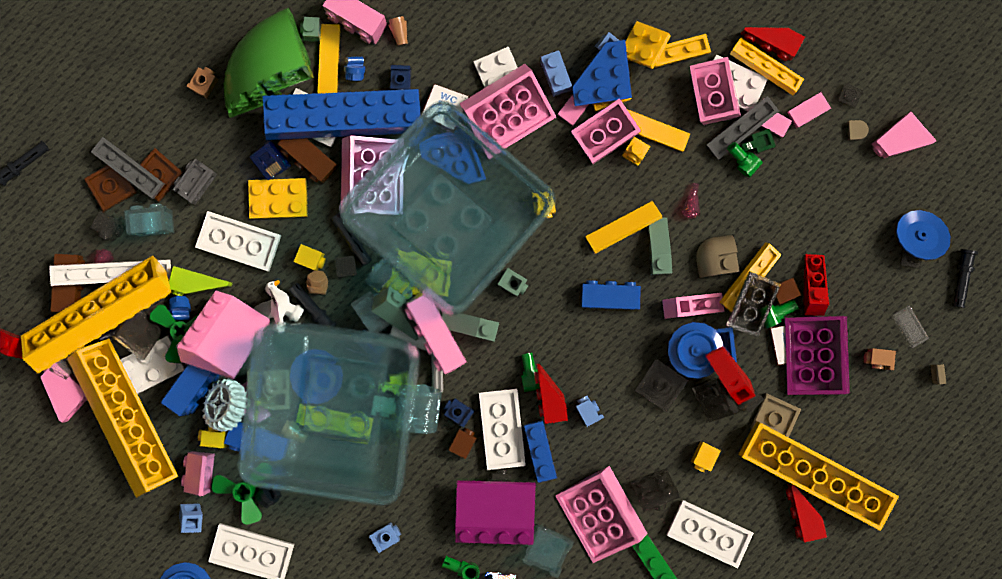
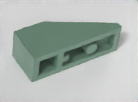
[648,217,672,275]
[371,286,419,341]
[442,309,499,342]

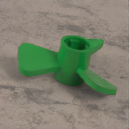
[150,305,199,364]
[212,463,272,525]

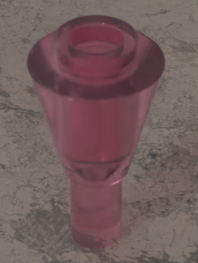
[681,183,700,219]
[94,249,114,263]

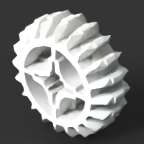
[202,379,248,432]

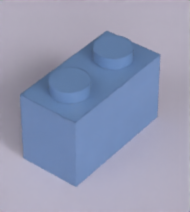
[540,50,572,97]

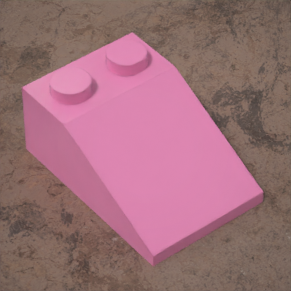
[690,57,741,125]

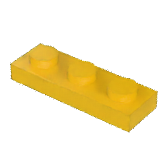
[655,34,711,68]

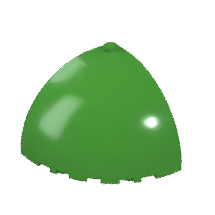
[224,8,314,118]

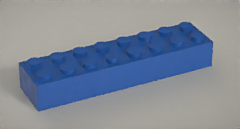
[263,89,421,140]

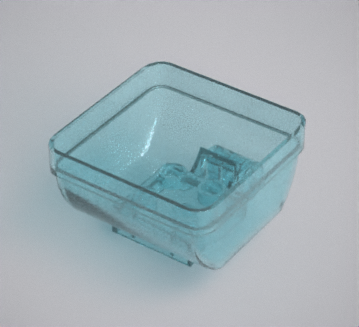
[340,101,555,315]
[239,322,442,504]

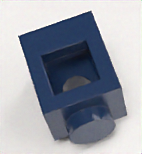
[390,65,411,90]
[444,398,474,428]

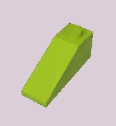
[169,266,232,296]

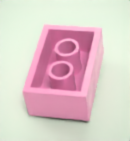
[323,0,387,44]
[571,98,641,164]

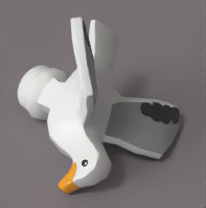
[254,280,304,334]

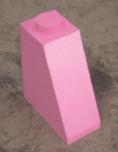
[872,112,936,158]
[41,362,87,422]

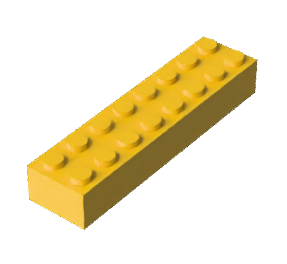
[21,255,171,373]
[67,339,178,498]
[738,421,899,531]

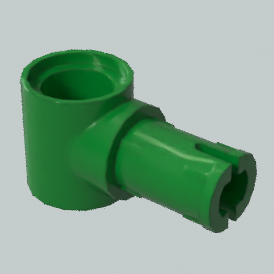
[727,142,763,178]
[758,299,798,329]
[521,353,540,392]
[442,555,480,579]

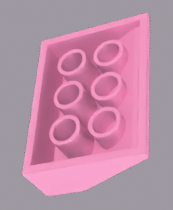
[460,64,556,157]
[341,136,404,216]
[177,291,270,379]
[405,292,466,374]
[555,466,647,563]

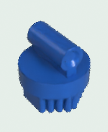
[344,56,365,81]
[168,296,191,320]

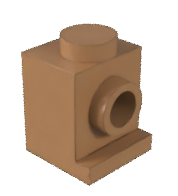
[187,67,218,99]
[864,348,896,370]

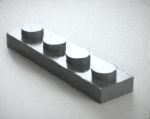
[706,96,779,160]
[91,137,165,199]

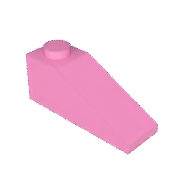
[662,293,724,319]

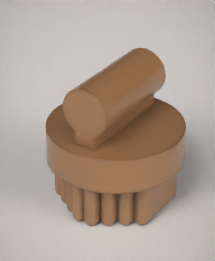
[306,270,328,295]

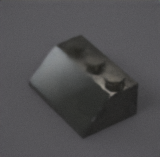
[726,271,781,337]

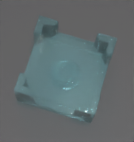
[522,524,574,578]

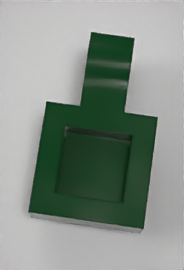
[740,129,776,154]

